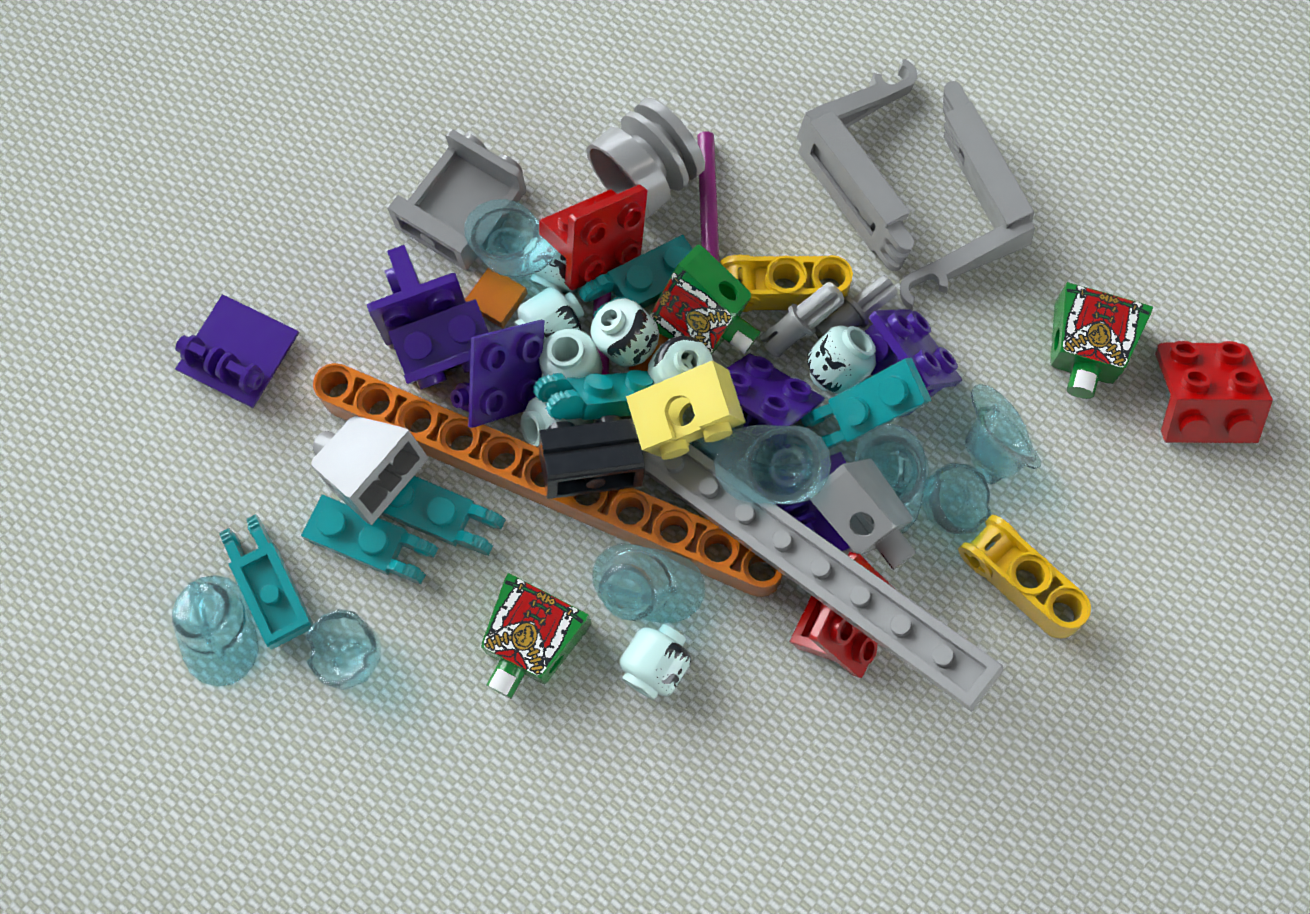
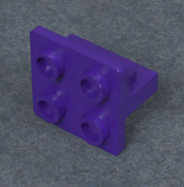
[366,245,466,346]
[388,299,489,390]
[864,309,962,417]

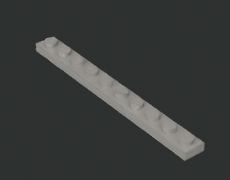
[620,415,1004,712]

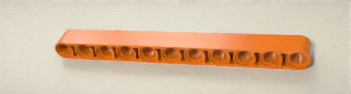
[313,363,783,597]

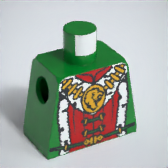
[650,244,761,355]
[1050,282,1153,399]
[481,573,592,699]

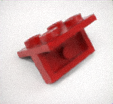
[539,184,648,291]
[789,552,895,678]

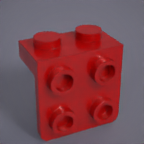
[1155,341,1273,443]

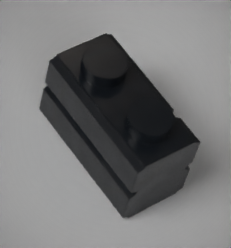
[539,415,645,499]

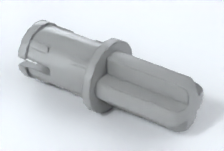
[815,275,898,339]
[760,282,844,357]

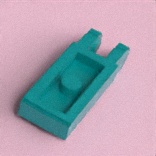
[579,234,693,318]
[801,358,932,454]
[533,370,654,420]
[381,476,506,556]
[301,494,439,584]
[219,514,315,650]

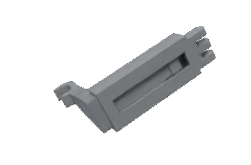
[797,59,917,271]
[900,81,1035,310]

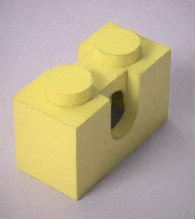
[626,360,746,460]

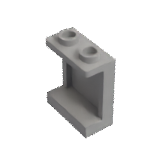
[387,129,527,271]

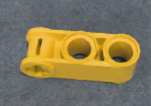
[720,254,853,312]
[958,514,1091,639]

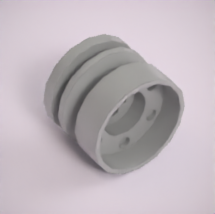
[586,98,705,220]

